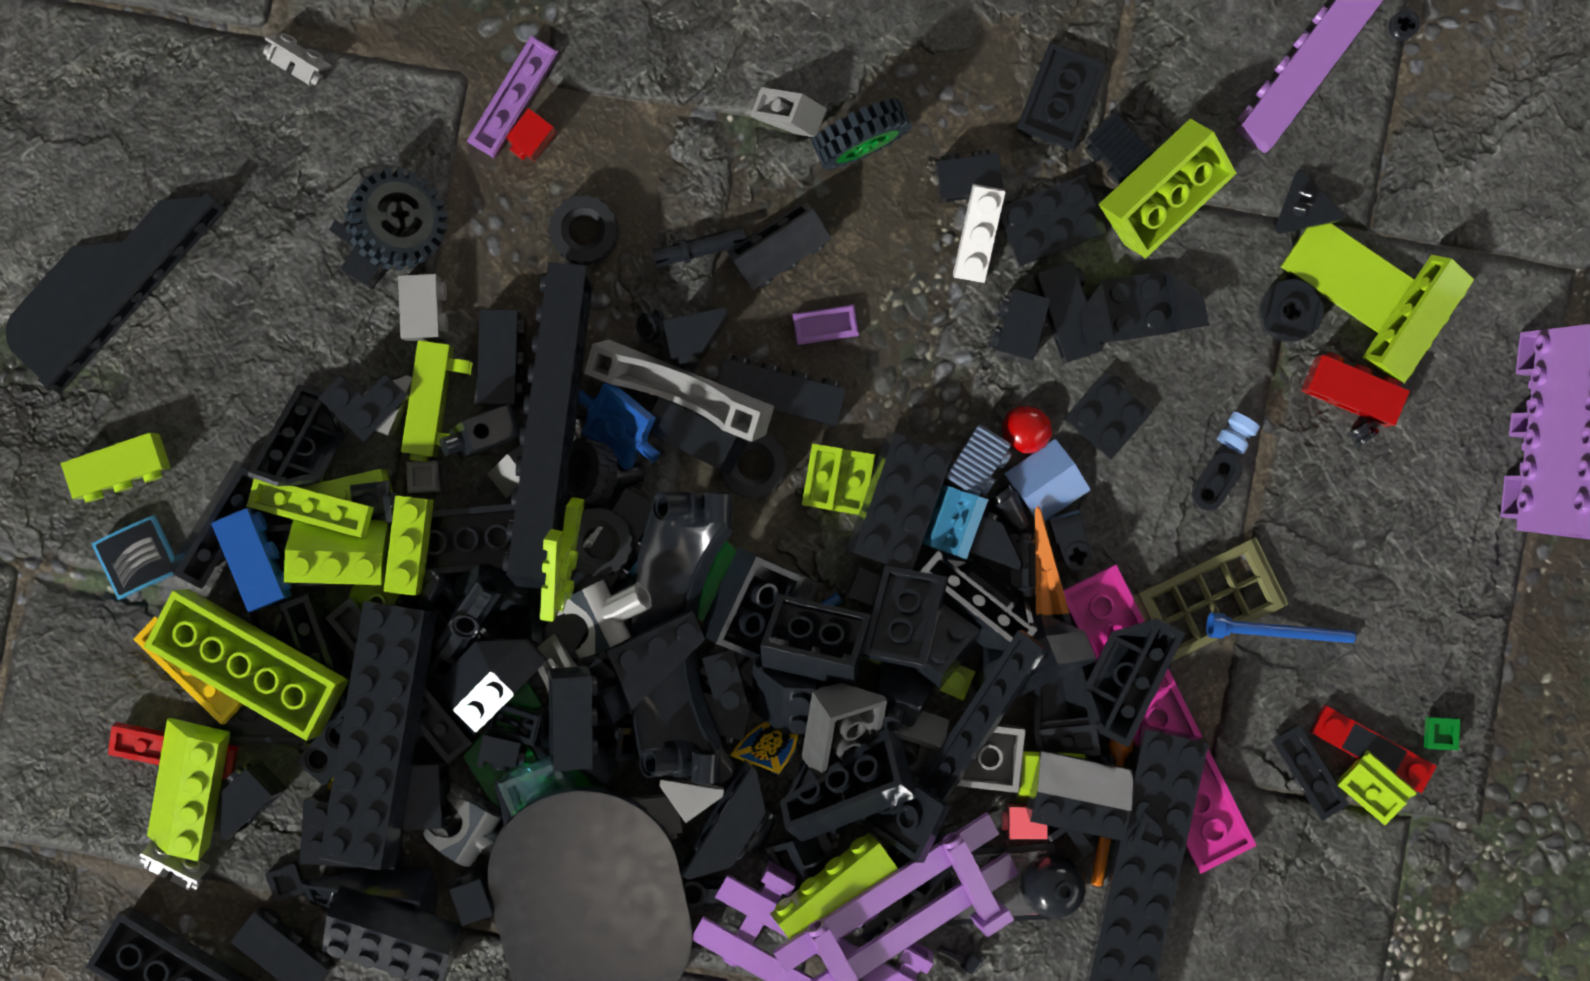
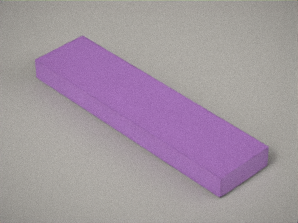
[467,35,559,159]

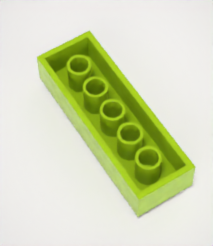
[144,589,349,741]

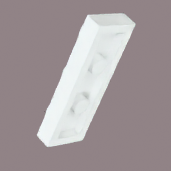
[953,184,1005,283]

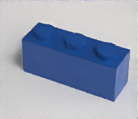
[211,508,292,612]

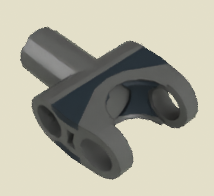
[423,786,502,867]

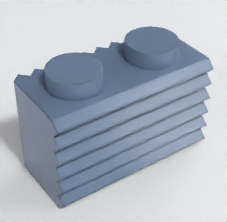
[945,424,1012,496]

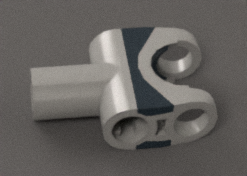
[557,579,652,658]

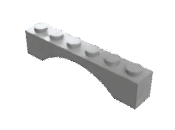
[584,339,775,442]

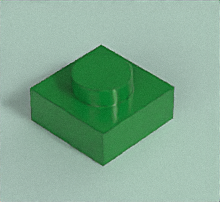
[1424,716,1460,751]

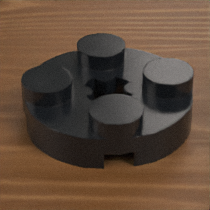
[1258,279,1324,343]

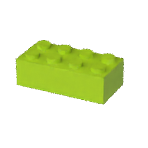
[1099,118,1237,259]

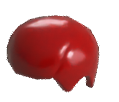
[1002,406,1053,453]

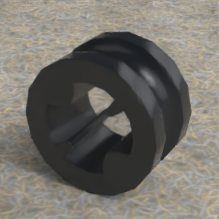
[1388,9,1420,41]
[1347,418,1380,447]

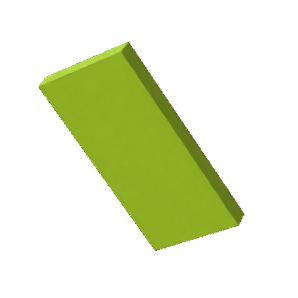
[1280,223,1414,333]

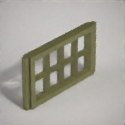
[1132,537,1288,662]

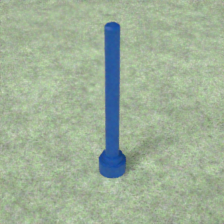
[1206,612,1356,643]

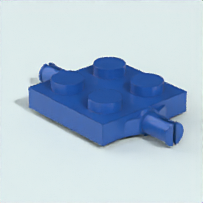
[579,383,660,470]

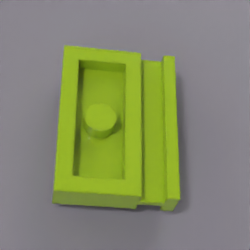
[1336,749,1417,825]

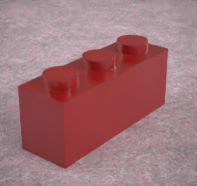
[1301,352,1410,427]

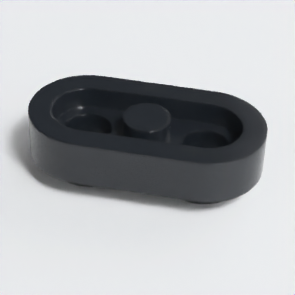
[1191,453,1241,510]

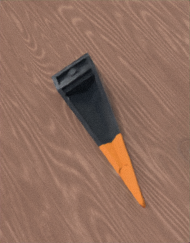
[1034,506,1102,757]

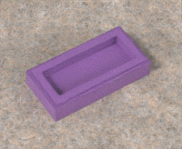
[793,304,859,346]

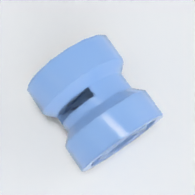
[1217,411,1260,454]

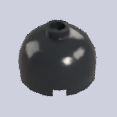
[1021,853,1087,919]

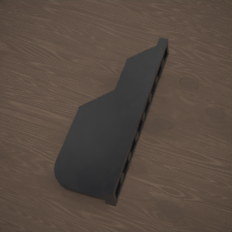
[6,193,227,393]

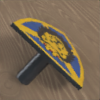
[729,722,799,777]

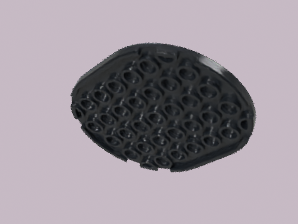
[488,787,692,981]

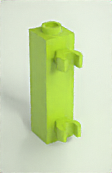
[401,340,473,463]

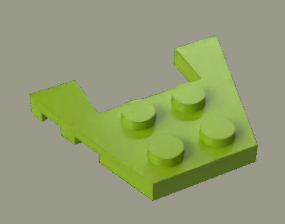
[540,497,585,622]

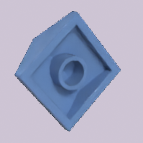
[1004,439,1090,522]

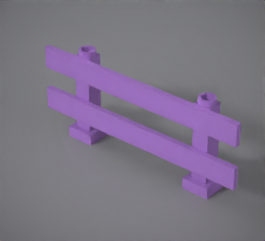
[772,812,1019,981]
[692,860,933,981]

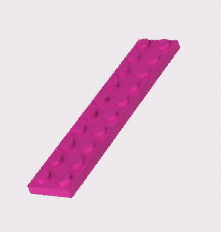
[1063,564,1257,874]

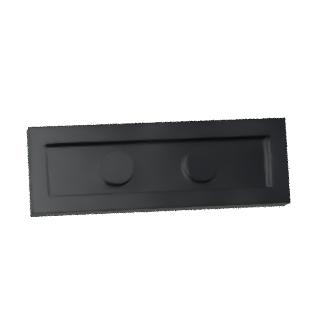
[1271,723,1349,821]

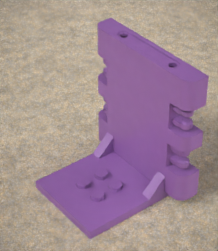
[1500,324,1590,540]

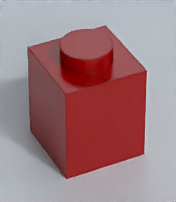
[506,108,557,162]

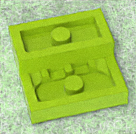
[802,444,876,515]

